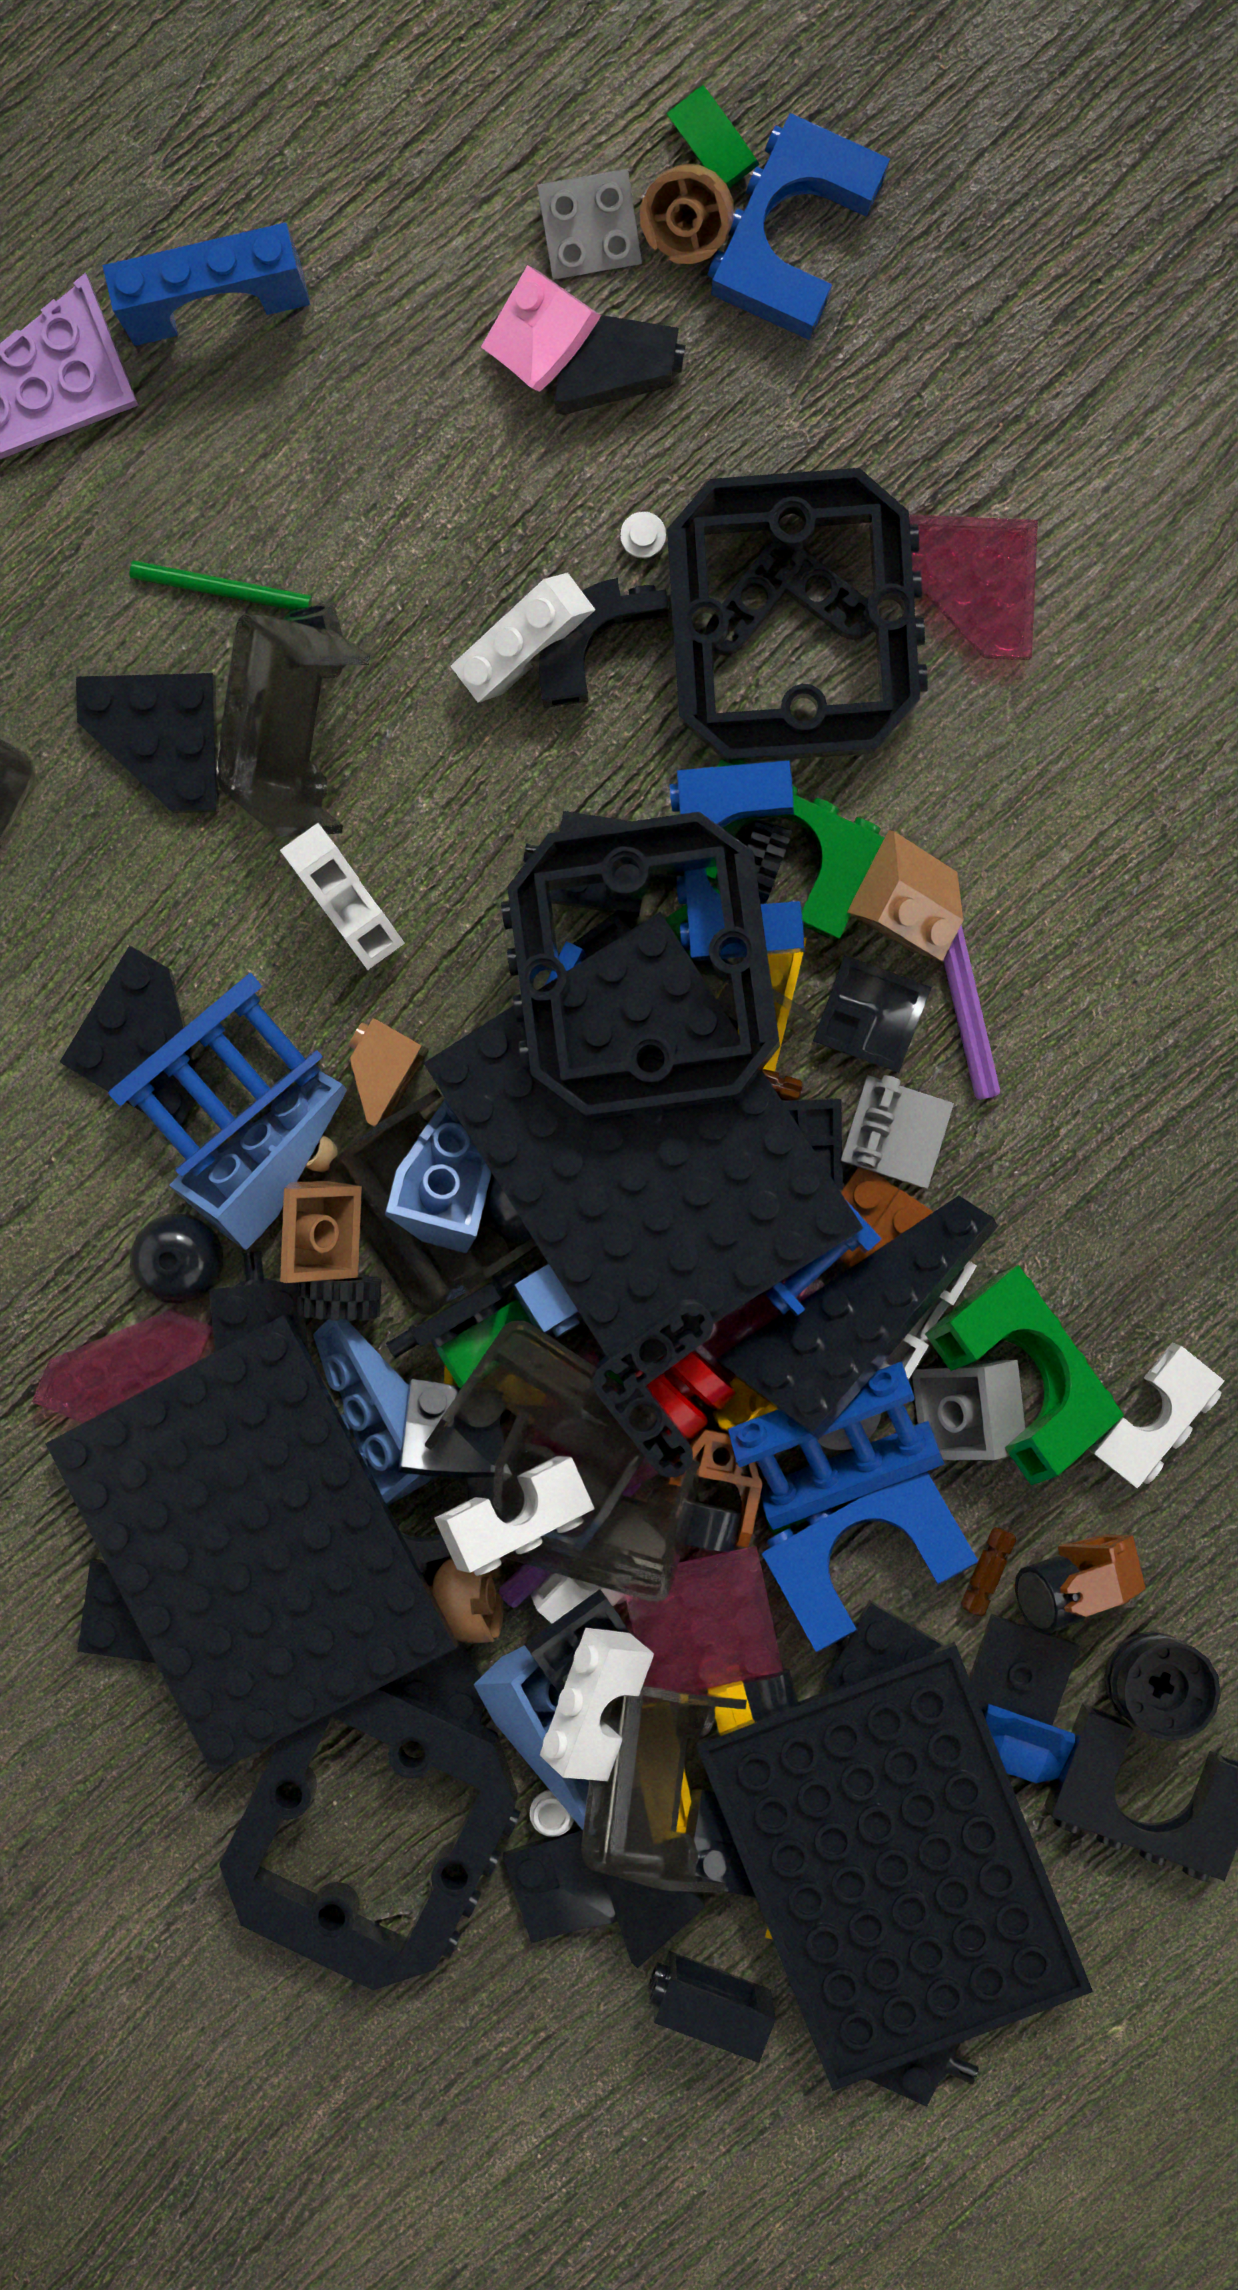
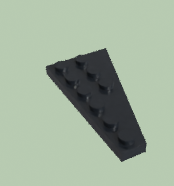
[715,1195,998,1440]

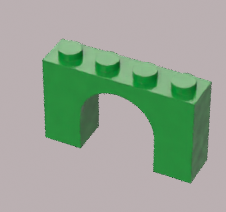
[706,760,885,942]
[924,1264,1124,1485]

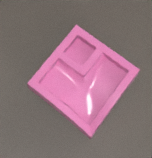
[481,265,601,392]

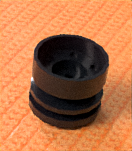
[1104,1631,1221,1741]

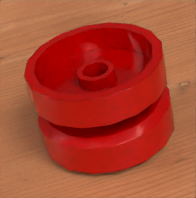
[635,1345,737,1440]

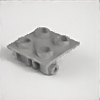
[537,168,642,280]
[840,1075,954,1189]

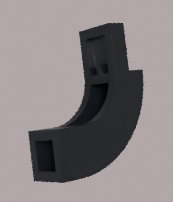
[539,578,669,708]

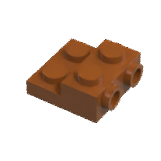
[839,1167,933,1267]

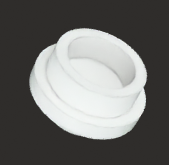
[621,512,666,559]
[530,1790,574,1837]

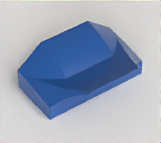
[984,1704,1075,1783]

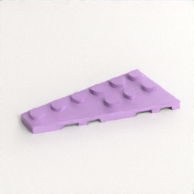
[0,272,138,459]

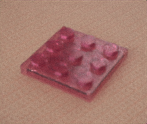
[621,1546,783,1701]

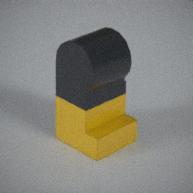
[707,1668,798,1733]

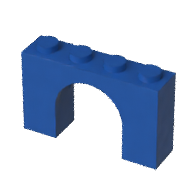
[707,113,890,340]
[102,222,311,346]
[670,760,805,961]
[762,1471,978,1653]

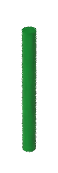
[129,560,312,610]

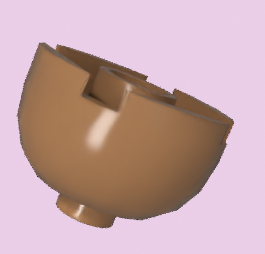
[640,164,734,264]
[429,1557,504,1643]

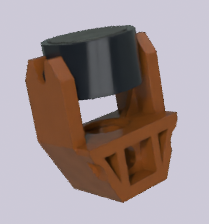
[656,1428,762,1553]
[1013,1534,1146,1634]

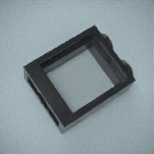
[648,1950,776,2063]

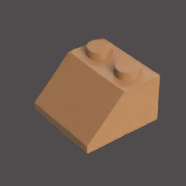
[847,830,963,961]
[349,1018,429,1128]
[280,1181,362,1283]

